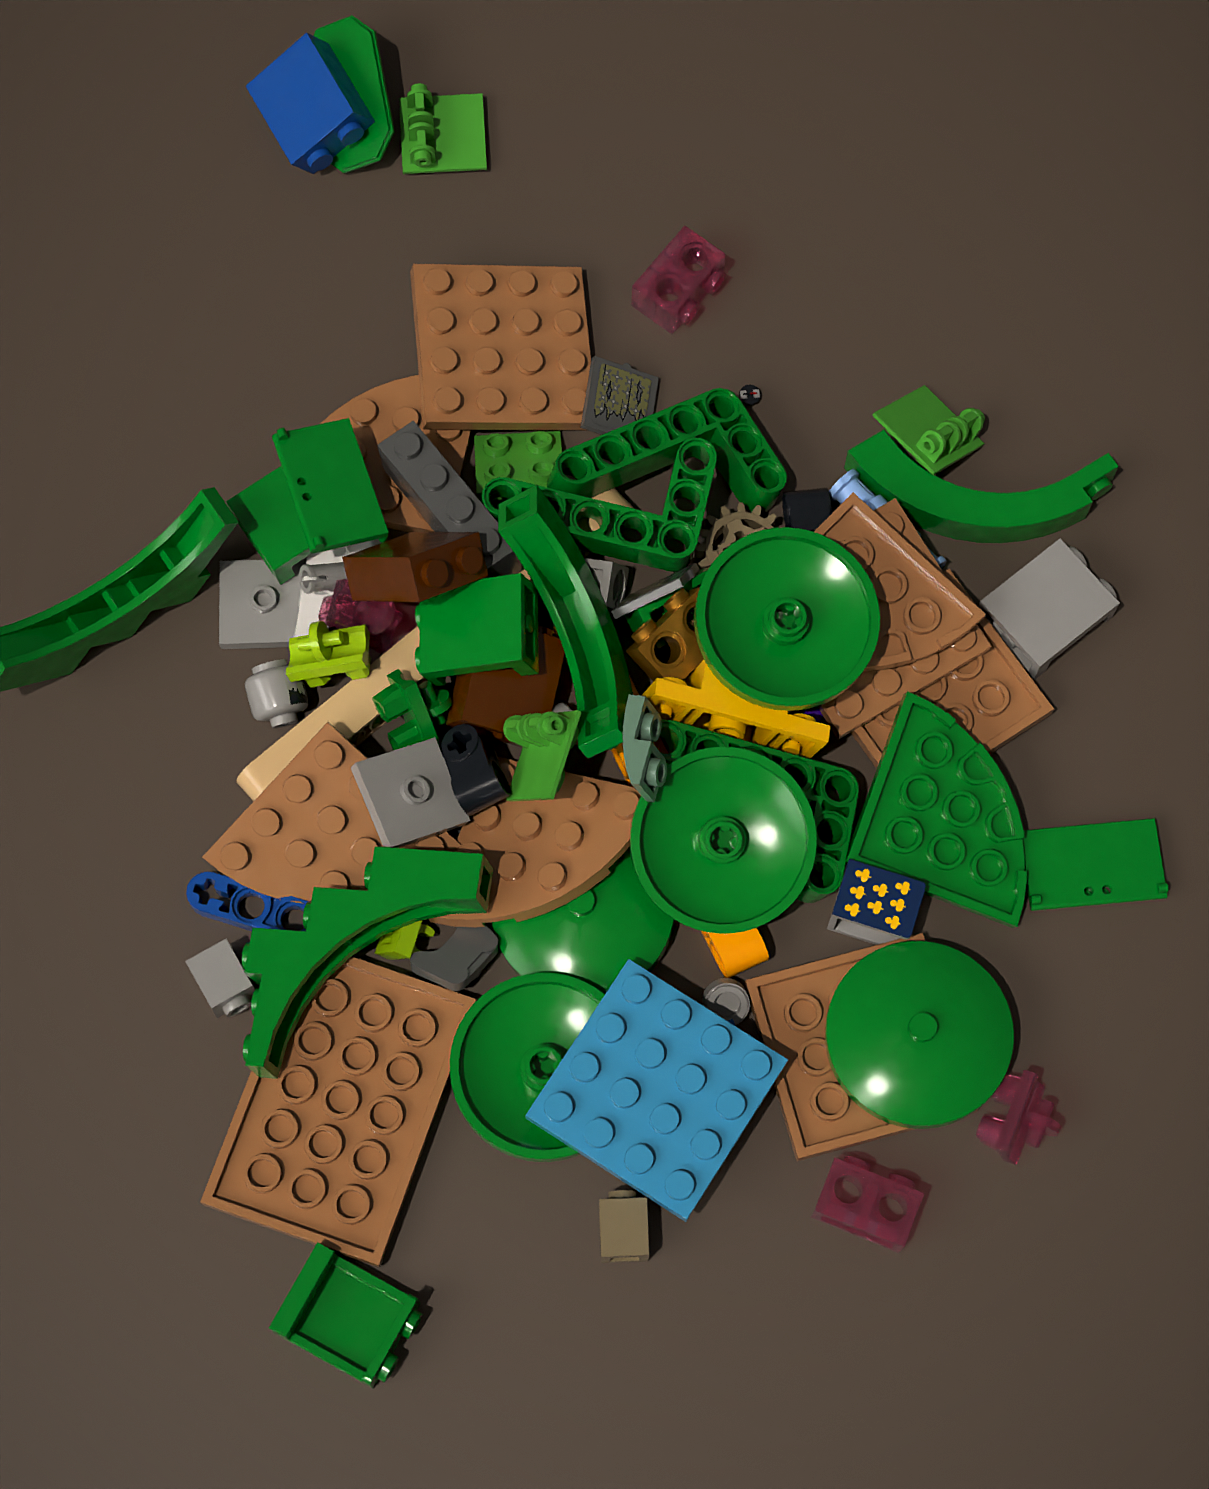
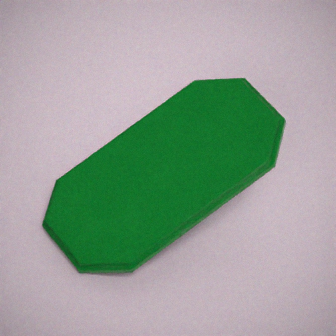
[313,15,394,174]

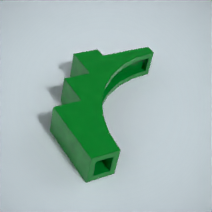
[0,487,238,692]
[242,846,494,1079]

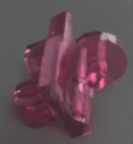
[318,579,403,655]
[976,1070,1061,1165]

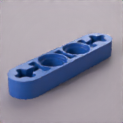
[186,872,309,932]

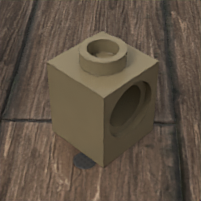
[599,1190,649,1263]

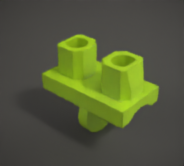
[286,621,371,688]

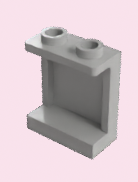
[978,538,1120,681]

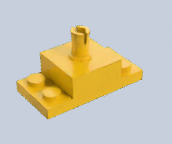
[641,660,830,759]

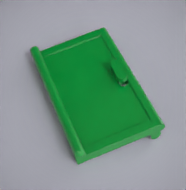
[272,418,389,554]
[1023,818,1168,911]

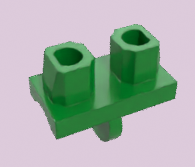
[372,669,453,752]

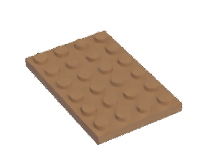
[200,956,477,1268]

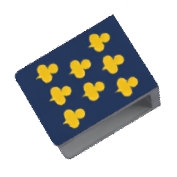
[827,859,926,945]

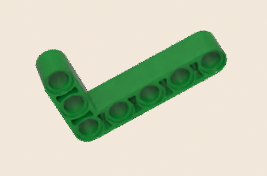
[547,388,787,514]
[481,438,717,572]
[659,719,859,903]

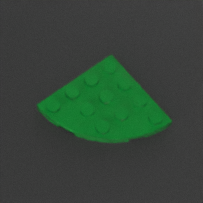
[845,691,1027,928]

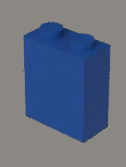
[246,32,375,174]

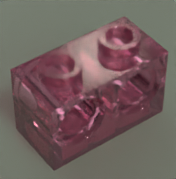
[631,226,726,334]
[811,1156,924,1253]

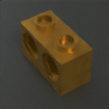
[626,587,704,682]

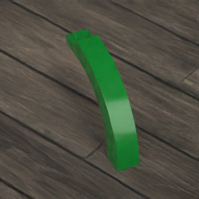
[844,429,1119,543]
[498,485,633,758]

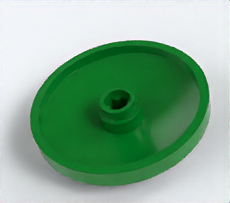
[694,527,880,711]
[630,747,817,934]
[492,846,674,994]
[825,941,1014,1129]
[450,973,605,1162]

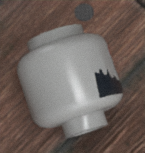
[245,659,309,729]

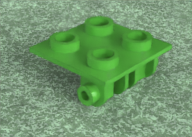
[399,83,487,174]
[872,385,985,475]
[474,431,562,506]
[503,710,581,802]

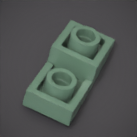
[623,694,667,802]

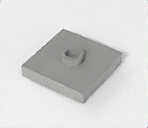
[219,558,306,649]
[351,738,470,848]

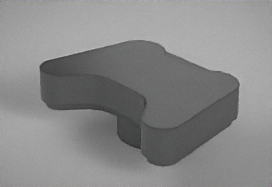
[410,924,498,991]

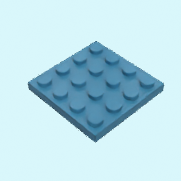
[525,959,788,1222]

